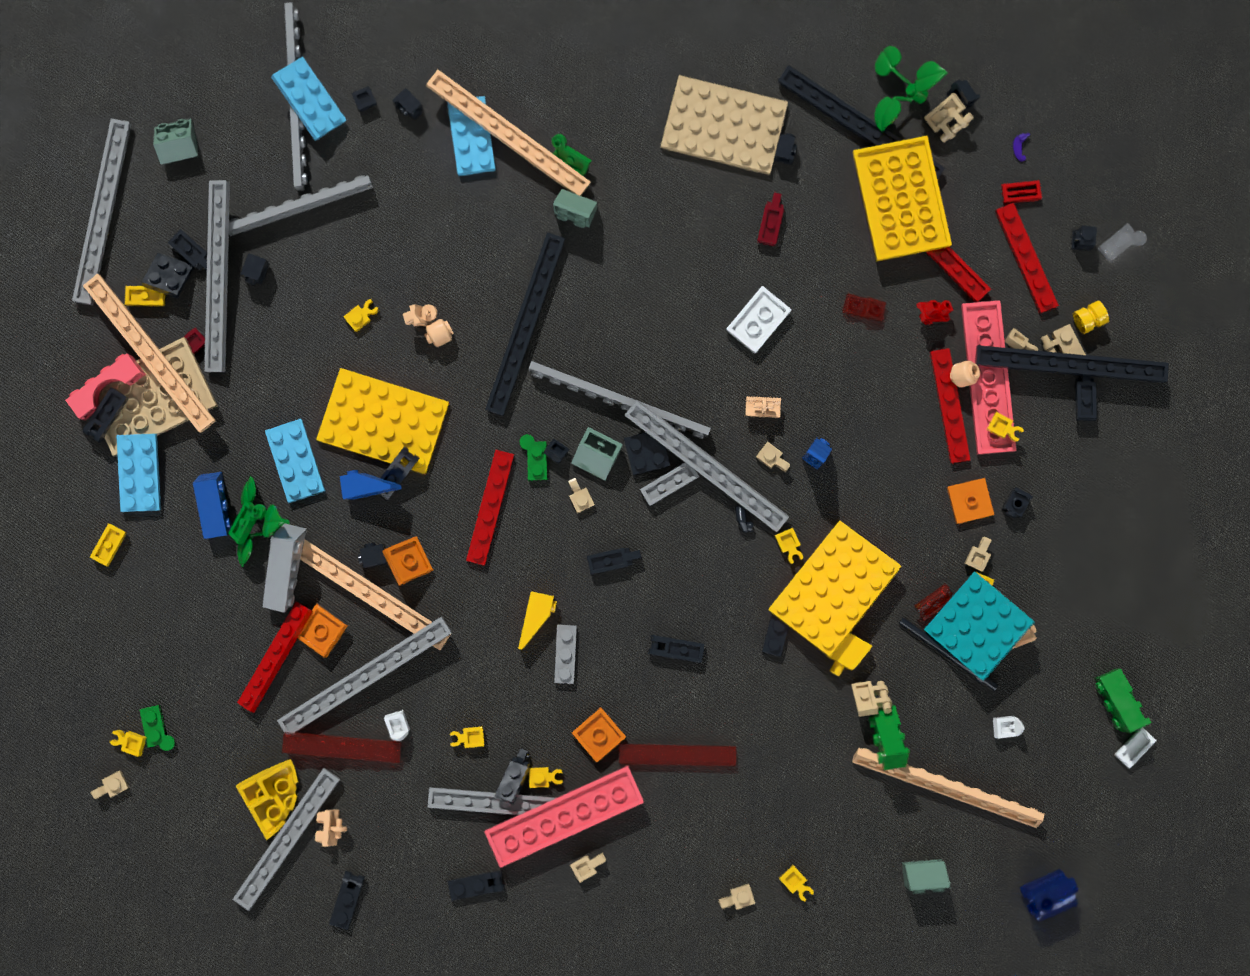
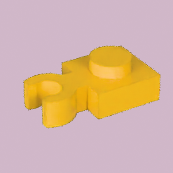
[343,299,379,332]
[986,412,1024,442]
[775,528,803,564]
[450,726,485,748]
[110,730,147,757]
[529,767,563,788]
[779,865,814,902]

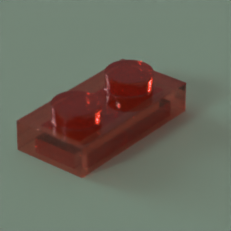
[914,583,953,621]

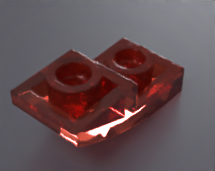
[842,293,886,321]

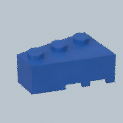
[193,472,232,539]

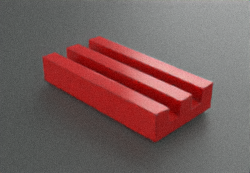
[1001,180,1042,204]

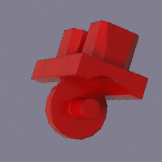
[916,300,953,325]

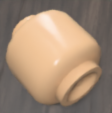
[424,319,454,347]
[950,360,980,388]

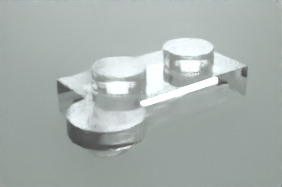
[1098,223,1147,262]

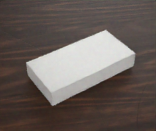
[1114,727,1156,769]

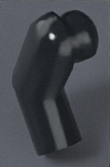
[735,505,753,533]

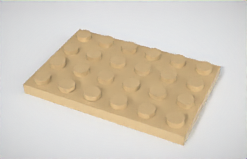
[661,75,788,175]
[99,337,218,456]

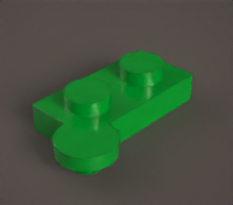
[552,134,592,177]
[520,434,547,481]
[228,501,266,545]
[140,705,175,751]

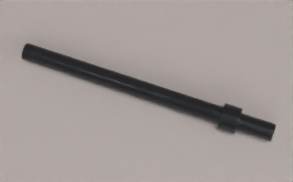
[899,617,999,691]

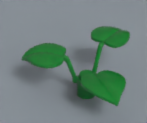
[875,46,948,132]
[237,476,290,567]

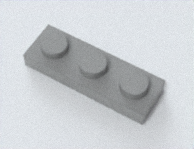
[640,462,699,506]
[555,625,577,684]

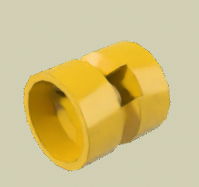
[1073,301,1109,334]

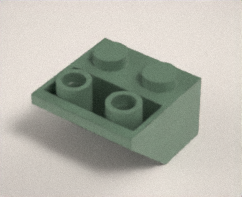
[153,119,198,164]
[553,189,597,228]
[571,427,623,481]
[902,859,950,894]

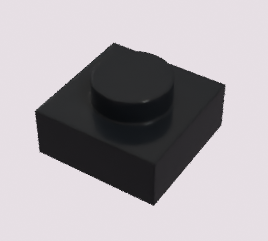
[352,86,377,112]
[543,439,570,464]

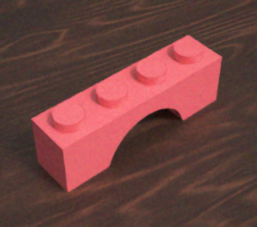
[65,354,146,421]

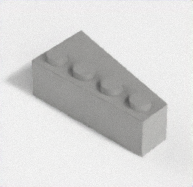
[262,523,307,613]

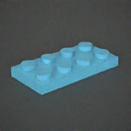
[271,57,346,141]
[448,96,496,176]
[265,419,325,503]
[116,434,161,512]

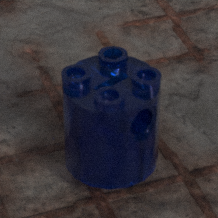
[1020,869,1079,922]

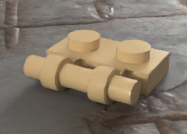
[924,93,974,143]
[1041,324,1086,355]
[852,681,892,717]

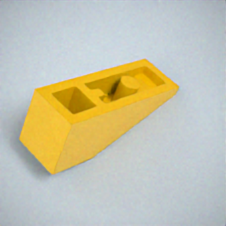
[518,591,557,649]

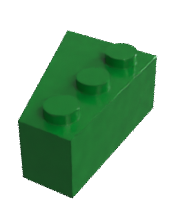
[1095,669,1152,733]
[869,706,909,771]

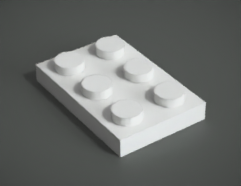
[726,286,792,354]

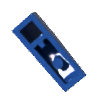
[802,438,832,469]
[340,470,401,499]

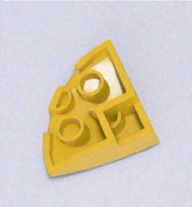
[235,759,298,840]

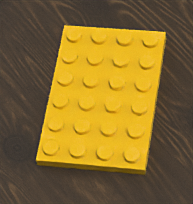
[852,136,952,261]
[316,368,449,475]
[768,520,902,657]

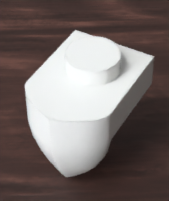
[384,710,410,741]
[993,716,1025,739]

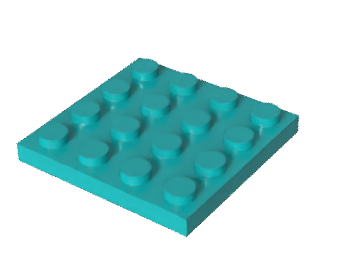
[924,572,1035,681]

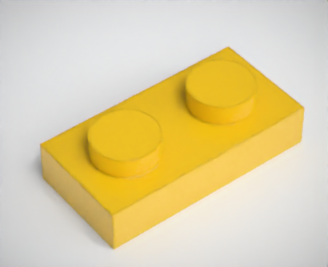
[125,286,165,306]
[90,523,127,567]

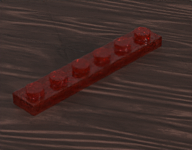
[282,732,402,763]
[619,744,736,766]

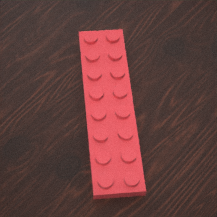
[961,300,1017,455]
[484,766,644,868]

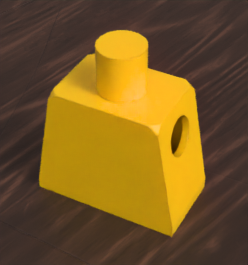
[827,633,872,677]

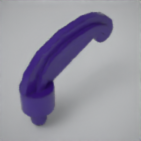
[1013,133,1030,161]

